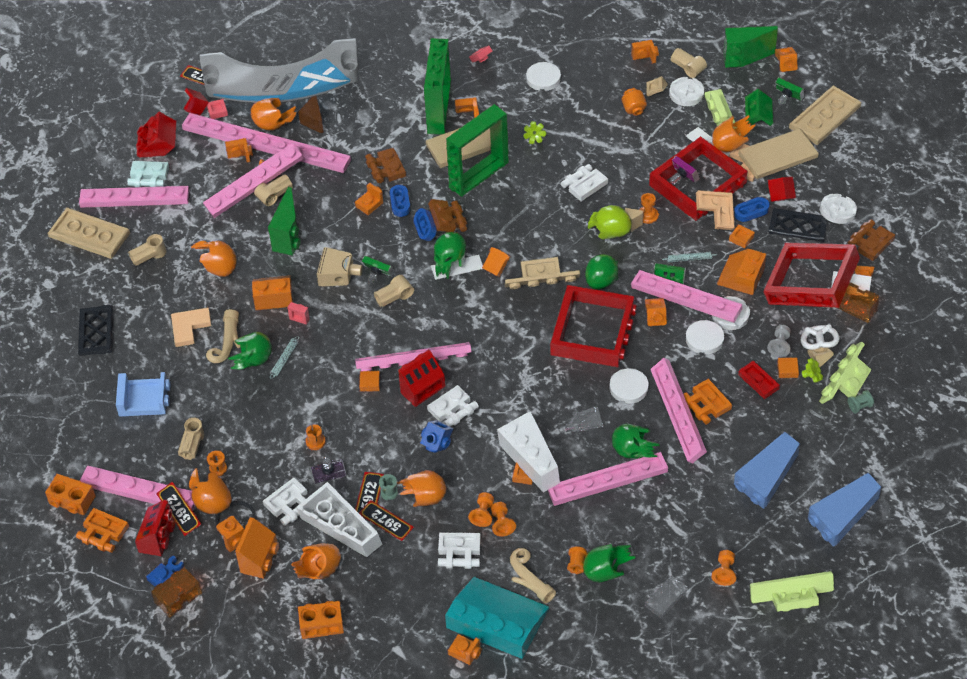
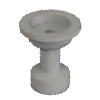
[767,325,791,357]

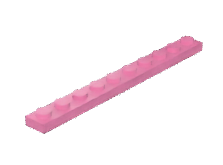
[182,113,351,173]

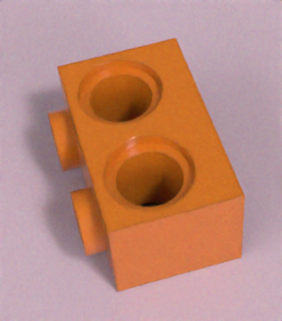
[45,474,96,515]
[298,601,344,639]

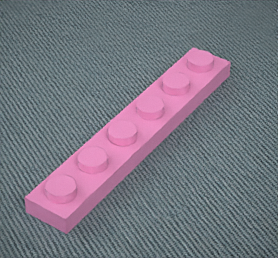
[203,143,303,218]
[79,186,189,208]
[631,270,743,323]
[355,342,471,371]
[651,358,707,463]
[548,452,668,506]
[80,466,195,511]

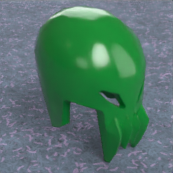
[434,232,466,279]
[585,254,619,290]
[228,331,272,369]
[612,423,660,459]
[583,544,636,583]

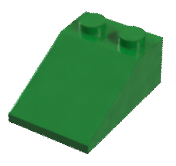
[723,26,778,68]
[268,187,301,256]

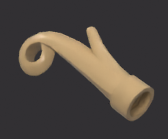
[206,309,240,364]
[510,548,556,604]

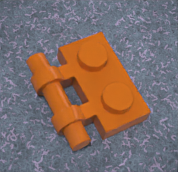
[683,378,732,425]
[76,508,129,553]

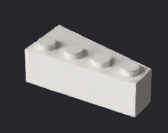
[497,412,560,492]
[296,482,382,557]

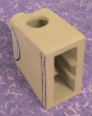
[317,247,363,286]

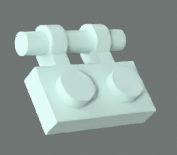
[128,161,169,187]

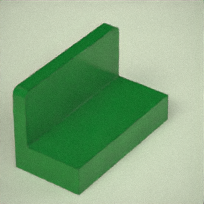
[745,89,773,126]

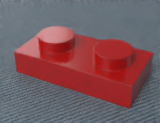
[738,361,780,399]

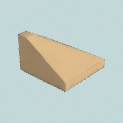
[647,77,667,96]
[808,347,834,367]

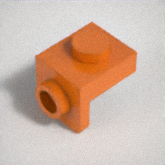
[216,516,244,552]

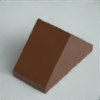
[298,96,324,133]

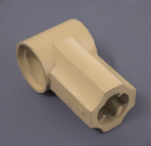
[671,48,707,78]
[254,175,293,206]
[128,234,167,266]
[374,275,414,307]
[178,418,204,460]

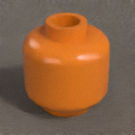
[621,88,647,116]

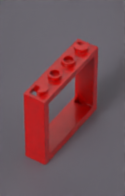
[649,136,748,221]
[763,243,860,308]
[550,285,637,367]

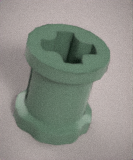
[848,390,874,414]
[379,474,398,500]

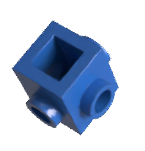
[420,420,453,453]

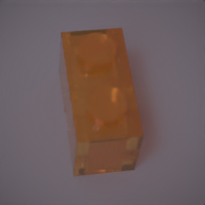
[838,282,880,323]
[151,567,202,618]

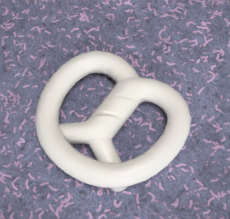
[801,324,839,350]

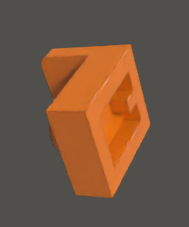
[631,40,659,64]
[775,47,798,72]
[225,138,253,163]
[355,183,383,215]
[645,298,667,326]
[448,634,482,665]

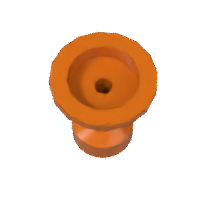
[639,193,659,224]
[468,492,494,527]
[491,502,516,537]
[711,550,736,586]

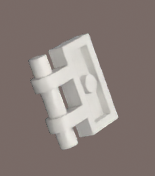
[561,164,608,201]
[427,385,479,426]
[263,478,307,526]
[438,533,481,569]

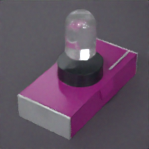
[670,156,700,184]

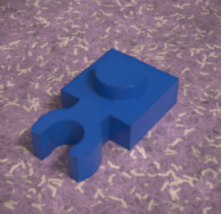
[146,556,184,592]

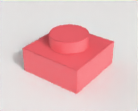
[469,46,492,63]
[207,99,228,119]
[288,302,310,325]

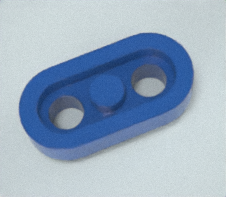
[390,185,410,217]
[734,197,769,222]
[414,208,437,241]

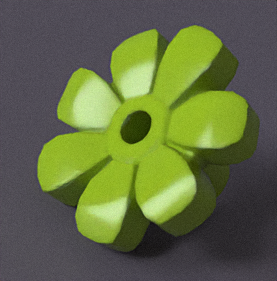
[523,121,546,144]
[802,358,823,383]

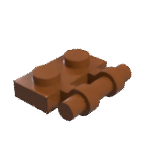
[365,147,406,183]
[428,199,467,232]
[848,219,895,261]

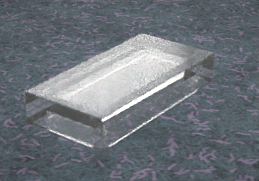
[645,575,688,618]

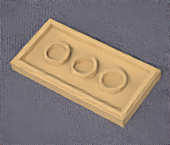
[789,85,861,145]
[426,128,491,168]
[738,129,819,179]
[48,208,130,259]

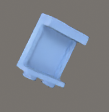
[116,372,170,416]

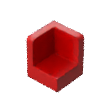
[184,88,209,116]
[768,177,796,202]

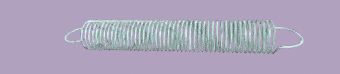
[662,252,717,262]
[270,337,299,377]

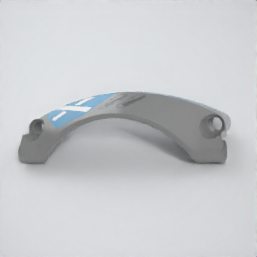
[200,38,359,103]

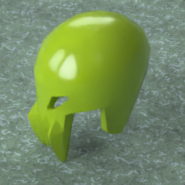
[588,205,632,239]

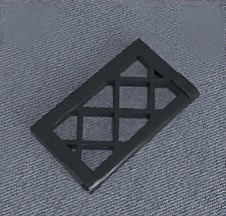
[768,208,828,242]
[78,305,113,356]

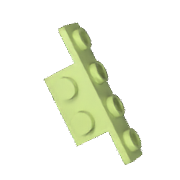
[704,89,740,135]
[819,342,871,404]
[750,571,834,612]

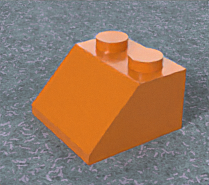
[717,249,766,295]
[252,275,293,310]
[235,517,279,579]

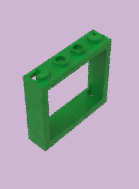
[424,38,451,134]
[446,104,509,197]

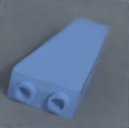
[734,432,800,509]
[808,473,881,547]

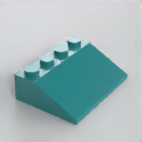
[445,577,549,659]

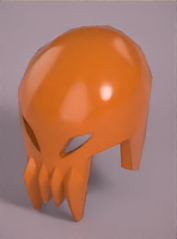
[251,98,296,131]
[712,115,755,152]
[191,240,237,277]
[189,468,232,514]
[397,470,446,507]
[291,543,341,580]

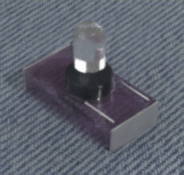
[310,457,346,484]

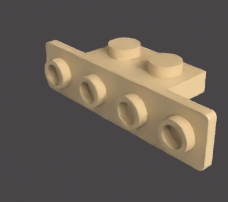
[505,257,580,289]

